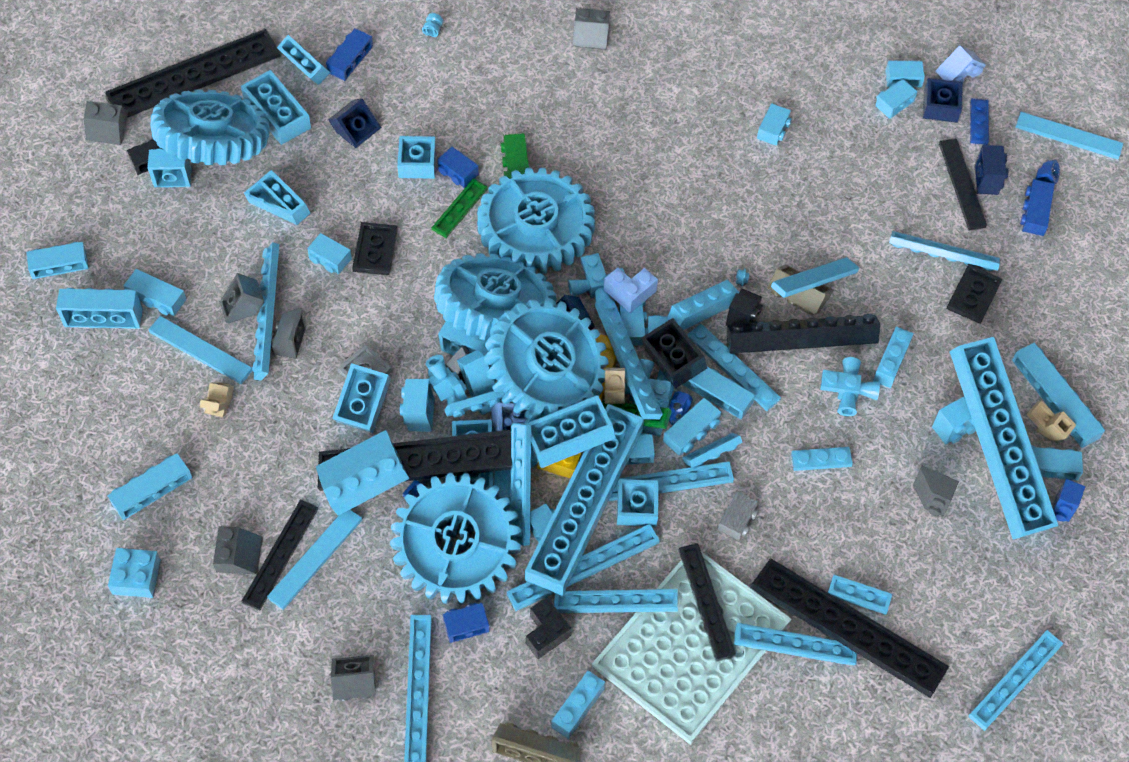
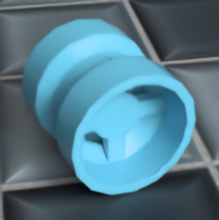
[422,13,443,37]

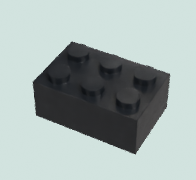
[641,318,707,389]

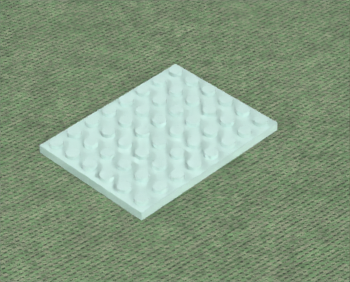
[592,552,791,745]

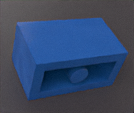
[437,146,479,188]
[1052,479,1086,522]
[443,603,490,643]

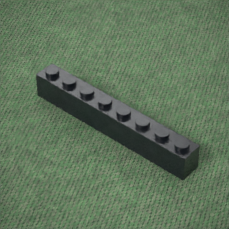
[726,314,880,354]

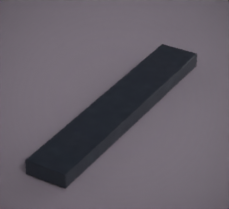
[939,138,987,231]
[242,499,318,611]
[678,543,736,662]

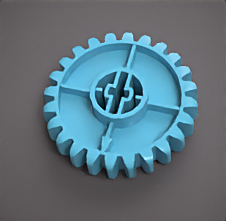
[151,89,270,165]
[477,167,595,274]
[434,253,557,341]
[484,299,609,420]
[390,473,522,605]

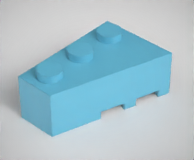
[244,170,311,225]

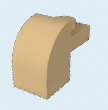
[605,368,625,404]
[200,382,234,417]
[1027,400,1076,441]

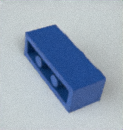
[326,28,373,81]
[1020,179,1055,236]

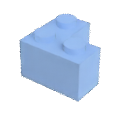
[936,46,986,82]
[604,267,658,313]
[491,402,526,432]

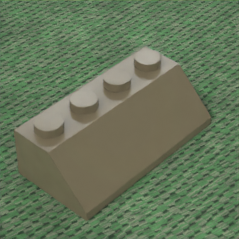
[492,723,582,762]

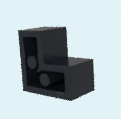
[725,288,763,326]
[526,597,572,659]

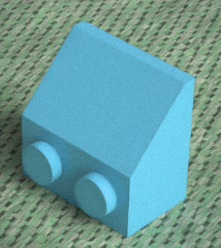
[617,479,658,527]

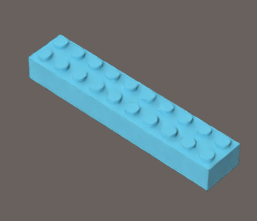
[949,337,1059,539]
[525,404,644,596]

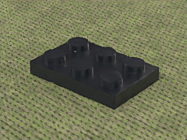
[352,222,398,275]
[946,264,1003,324]

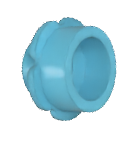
[736,268,749,286]

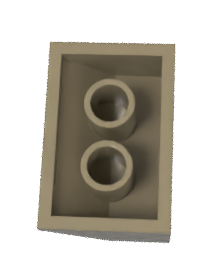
[767,264,834,315]

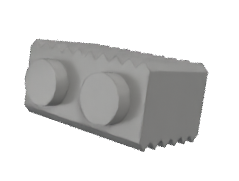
[718,492,759,541]

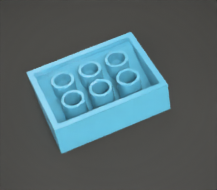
[316,430,409,516]

